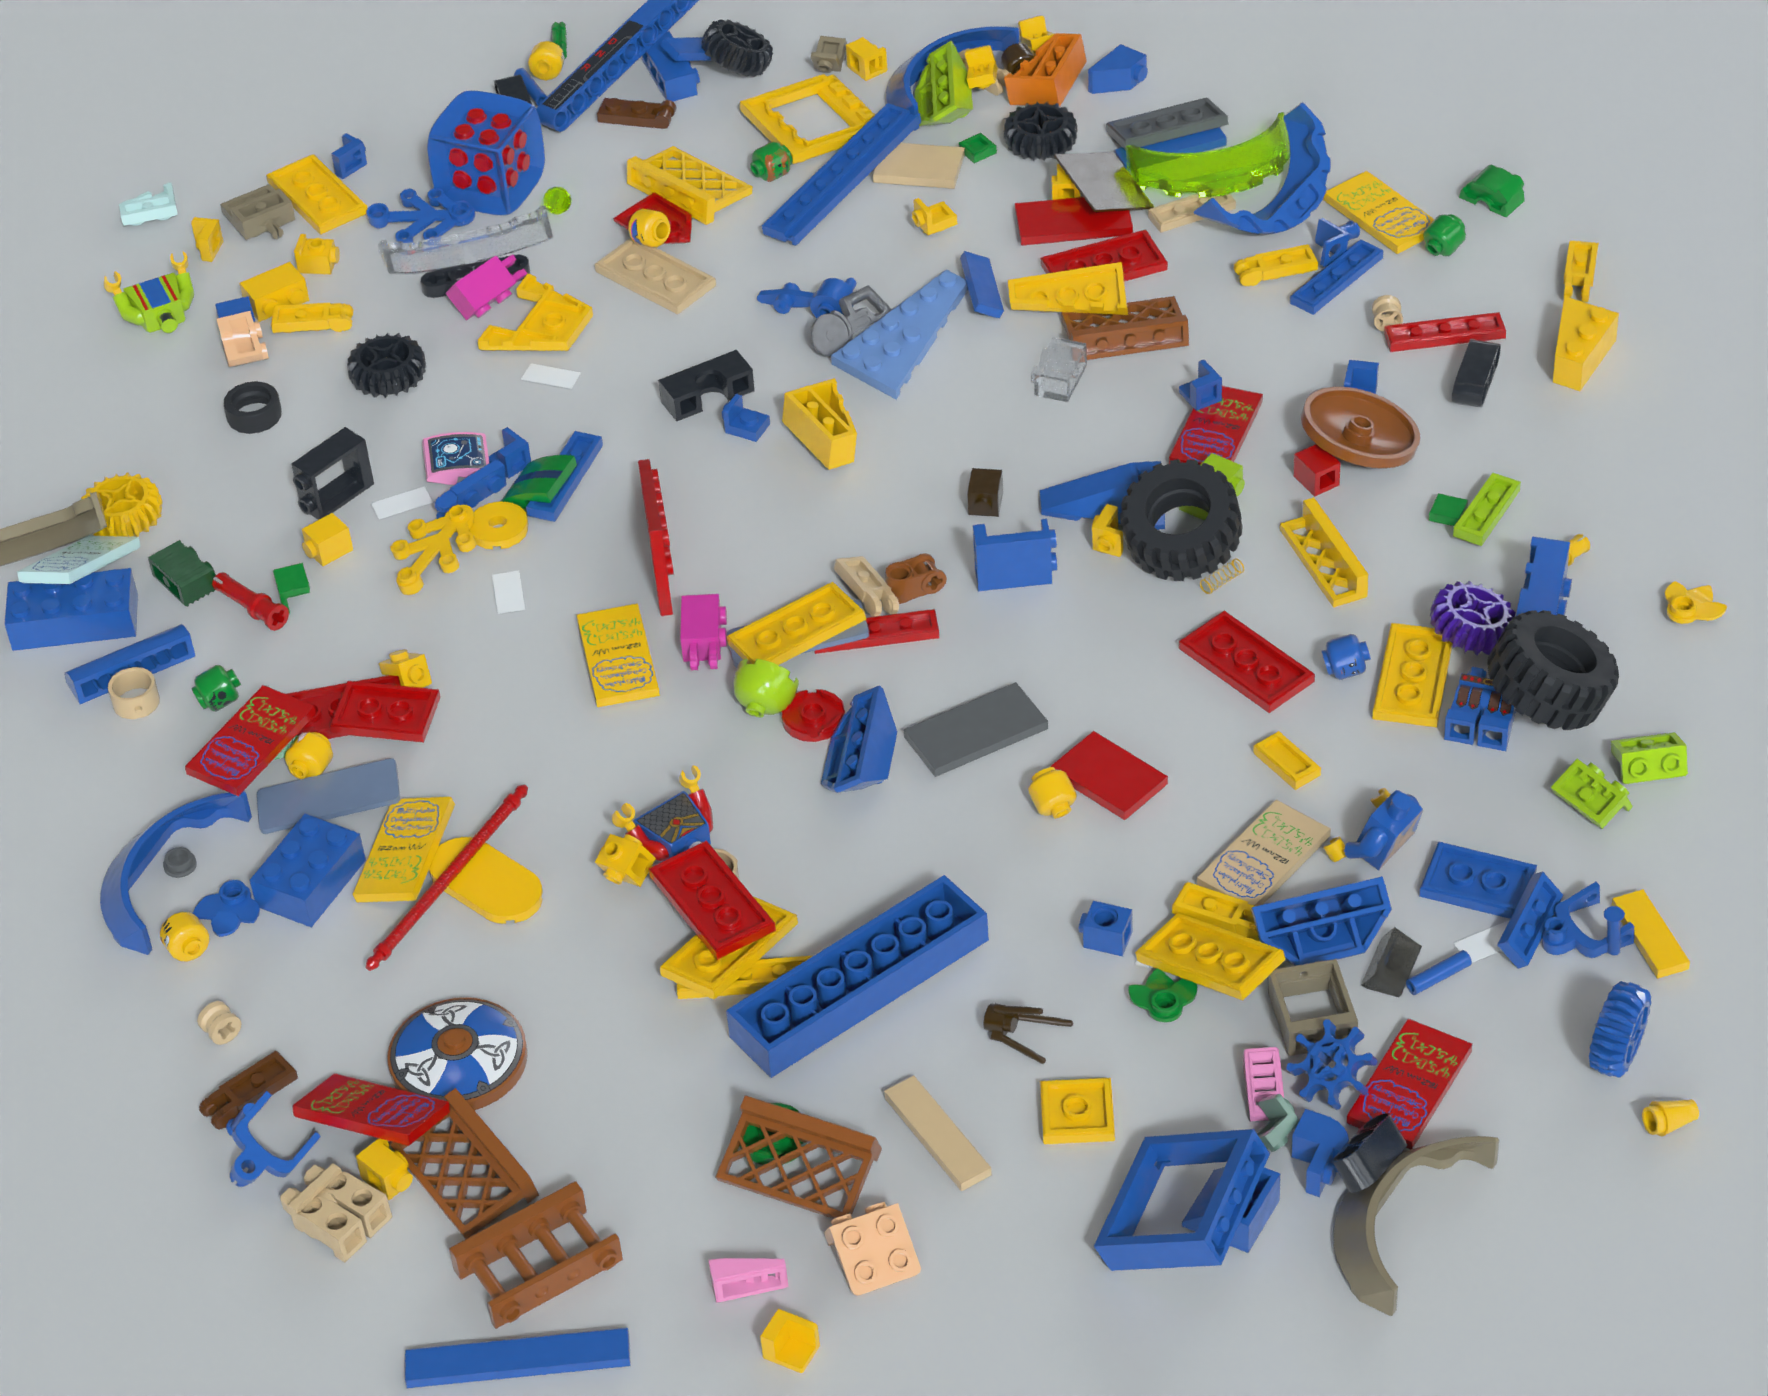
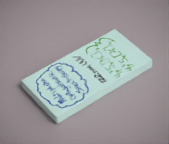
[17,536,141,584]

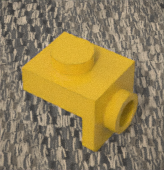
[1018,15,1055,53]
[965,45,998,89]
[912,198,957,236]
[1092,504,1123,557]
[379,649,432,688]

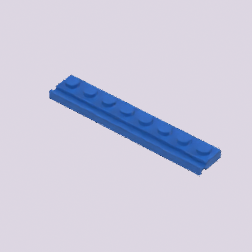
[762,103,921,246]

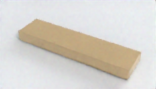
[884,1076,992,1192]

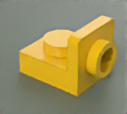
[191,217,224,262]

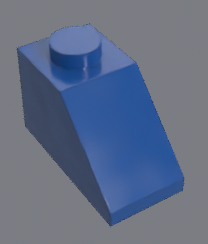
[1088,44,1148,94]

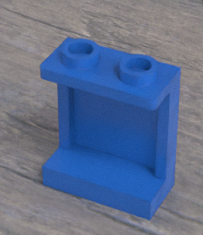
[973,518,1057,592]

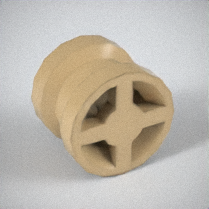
[1372,295,1403,332]
[197,1001,242,1045]

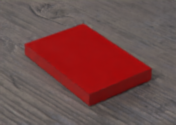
[330,681,441,743]
[1050,731,1168,820]

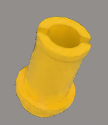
[1567,534,1590,566]

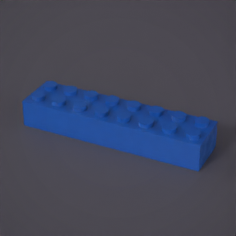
[726,875,989,1078]

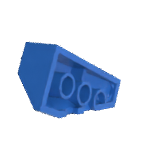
[1040,461,1165,530]

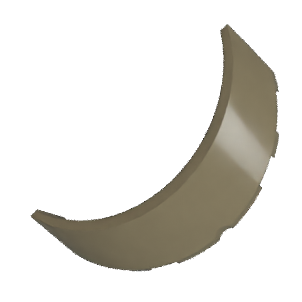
[0,492,107,566]
[1334,1136,1499,1316]

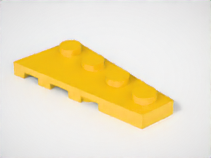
[1008,262,1128,315]

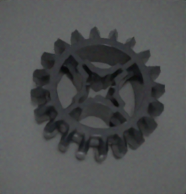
[702,19,773,76]
[1004,101,1078,161]
[347,333,426,398]

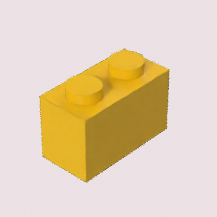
[239,262,310,322]

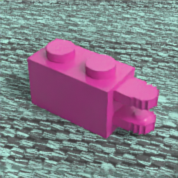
[446,254,527,321]
[680,594,727,671]

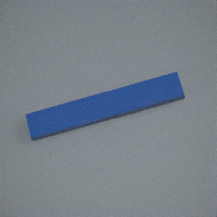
[405,1328,631,1388]

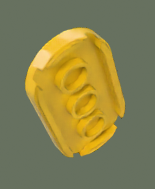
[429,837,543,924]

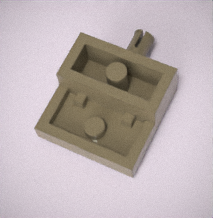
[220,184,295,240]

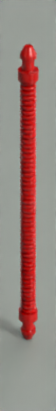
[365,784,528,971]

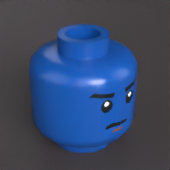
[1322,634,1371,680]

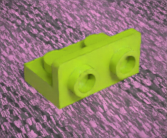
[1611,732,1688,784]
[1551,759,1633,829]

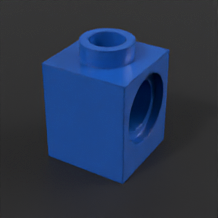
[1079,901,1133,957]

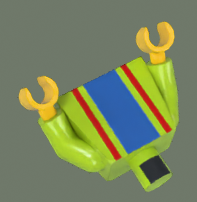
[104,251,194,333]

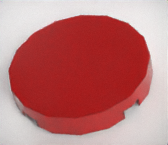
[782,689,846,742]

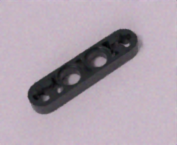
[421,254,530,298]

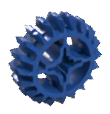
[1589,981,1652,1078]

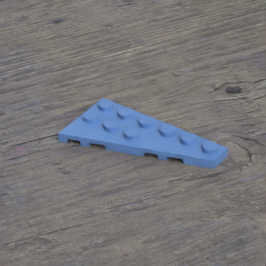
[831,269,968,400]

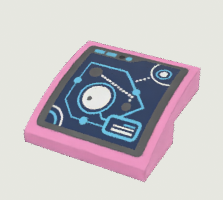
[422,432,489,485]

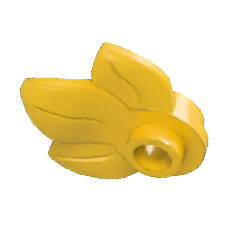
[1665,581,1727,624]

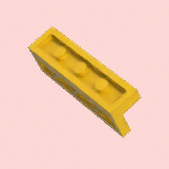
[1280,497,1369,608]

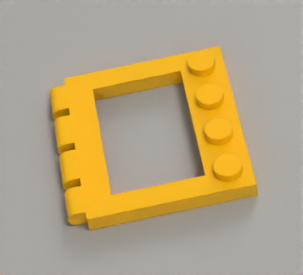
[740,74,875,164]

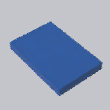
[1419,841,1537,919]

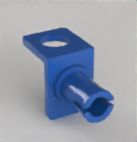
[1315,218,1360,267]

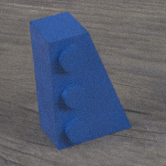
[1516,536,1572,616]

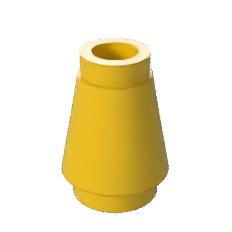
[1642,1099,1699,1137]

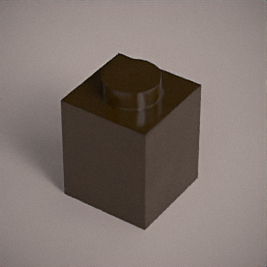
[967,468,1003,517]

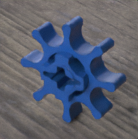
[1286,1019,1378,1110]

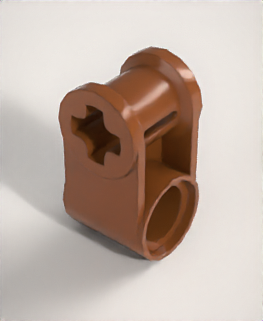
[885,553,947,604]

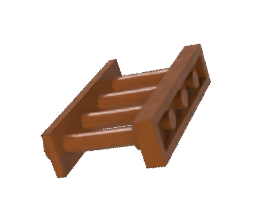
[449,1181,623,1329]

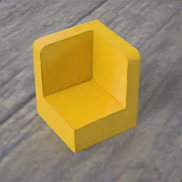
[760,1308,820,1373]

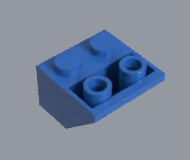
[1182,1167,1280,1253]

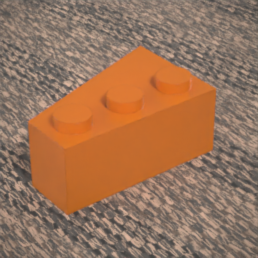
[1004,33,1087,107]

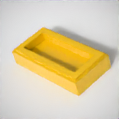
[1253,731,1321,790]

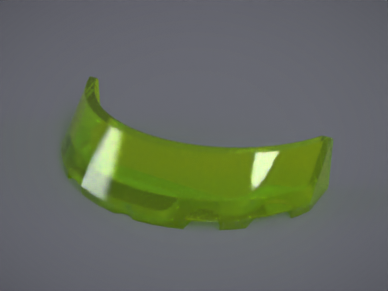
[1126,112,1290,197]

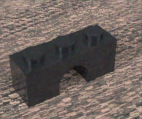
[658,349,755,422]

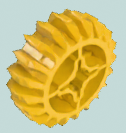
[81,472,163,537]

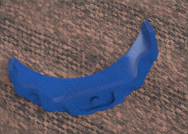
[886,26,1019,131]
[1194,102,1331,234]
[100,791,252,955]

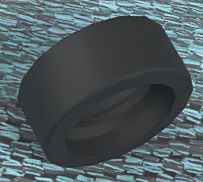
[224,381,282,434]

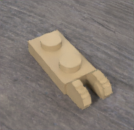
[834,556,899,617]

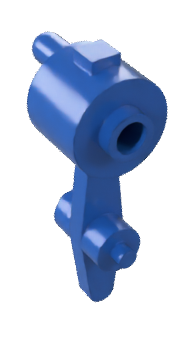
[757,277,857,318]

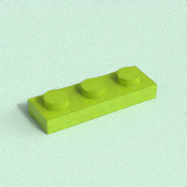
[1453,472,1521,546]

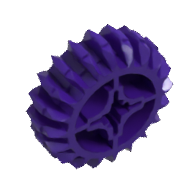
[1430,581,1516,656]

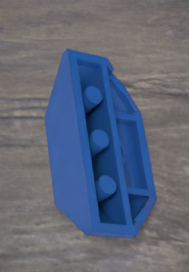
[821,685,898,793]
[1251,876,1392,966]

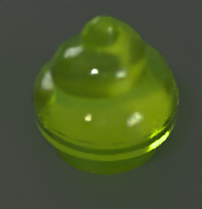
[543,186,571,215]

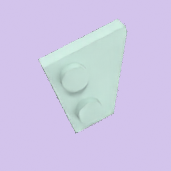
[119,183,178,226]

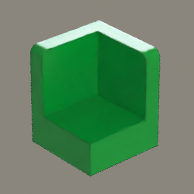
[273,563,310,614]

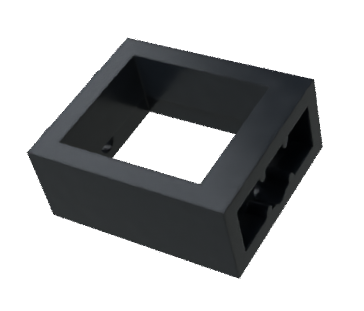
[291,427,374,520]

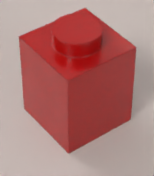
[1294,444,1340,497]

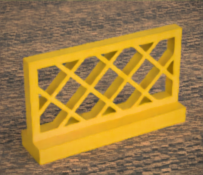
[627,146,753,225]

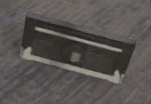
[1361,927,1422,998]

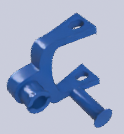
[1542,881,1634,958]
[226,1091,321,1187]

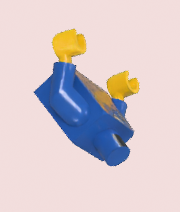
[1323,788,1423,870]

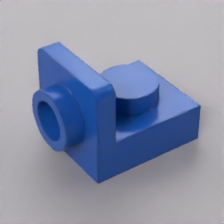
[331,133,367,179]
[722,394,770,442]

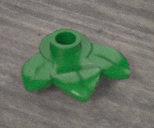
[1129,968,1197,1022]

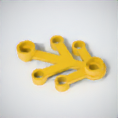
[391,505,476,595]

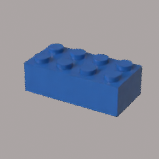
[5,568,138,651]

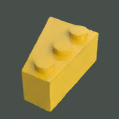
[1553,296,1619,391]
[782,378,857,470]

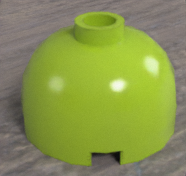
[733,659,799,718]

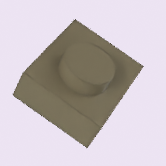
[811,36,847,73]

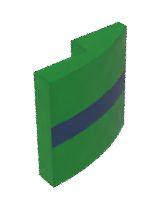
[501,455,577,509]

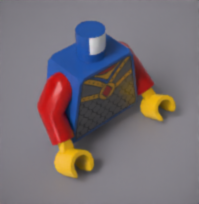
[612,765,713,861]

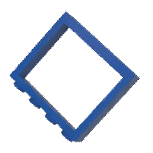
[1094,1129,1270,1271]

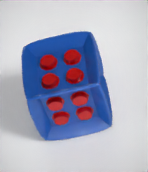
[427,90,545,215]

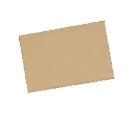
[873,143,965,189]

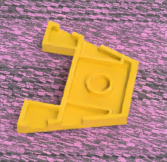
[477,274,593,351]

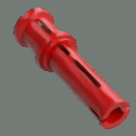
[212,572,289,631]

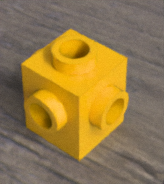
[595,834,656,887]

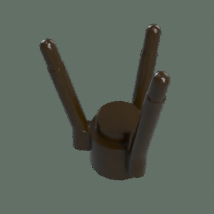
[983,1003,1073,1064]

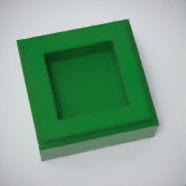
[958,133,997,164]
[1429,493,1468,526]

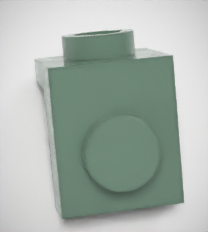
[1256,1094,1299,1152]

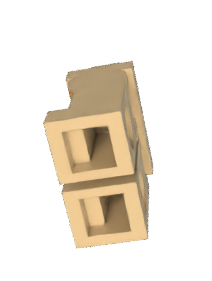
[280,1163,392,1263]

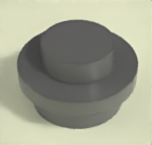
[163,847,197,878]

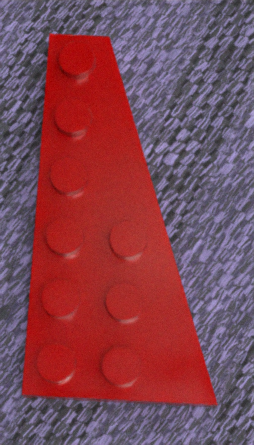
[638,459,674,616]

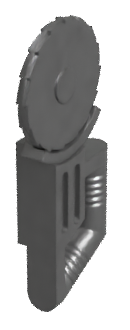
[811,285,891,357]

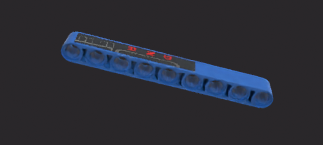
[536,0,699,132]

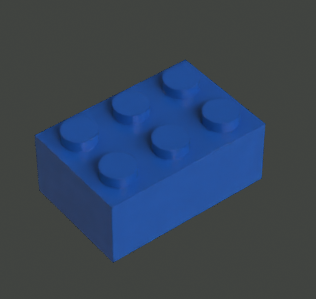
[250,814,366,928]

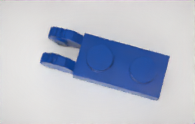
[435,459,507,519]

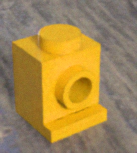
[846,37,887,81]
[1052,164,1080,200]
[294,234,340,274]
[356,1138,413,1200]

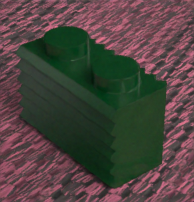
[148,540,216,607]

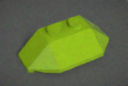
[915,41,973,126]

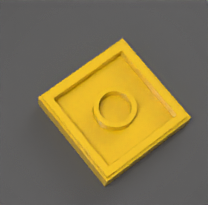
[1040,1078,1115,1144]

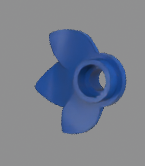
[193,880,260,937]

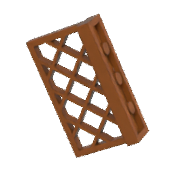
[1061,296,1189,362]
[390,1088,539,1239]
[716,1095,882,1219]

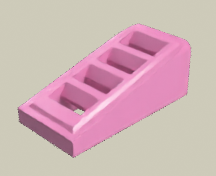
[1243,1047,1284,1121]
[708,1258,788,1303]

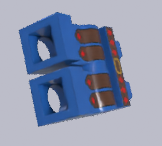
[1444,667,1516,751]

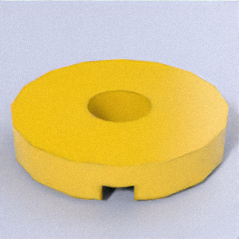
[469,501,528,550]

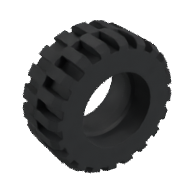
[1120,459,1243,581]
[1487,610,1619,730]

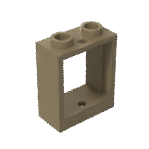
[1268,959,1358,1056]

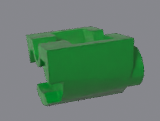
[1459,165,1525,218]

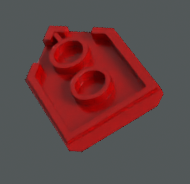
[614,192,692,244]

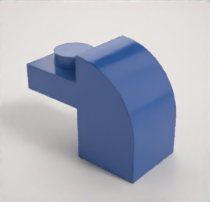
[1292,1109,1349,1197]

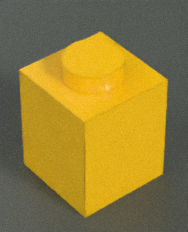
[302,513,353,566]

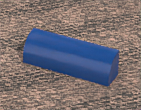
[64,624,195,704]

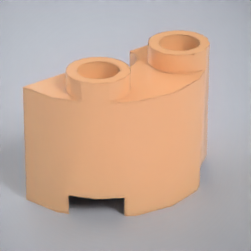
[216,311,269,367]

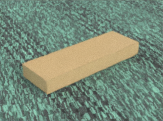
[1148,186,1236,233]

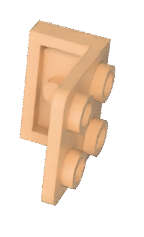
[824,1202,921,1296]

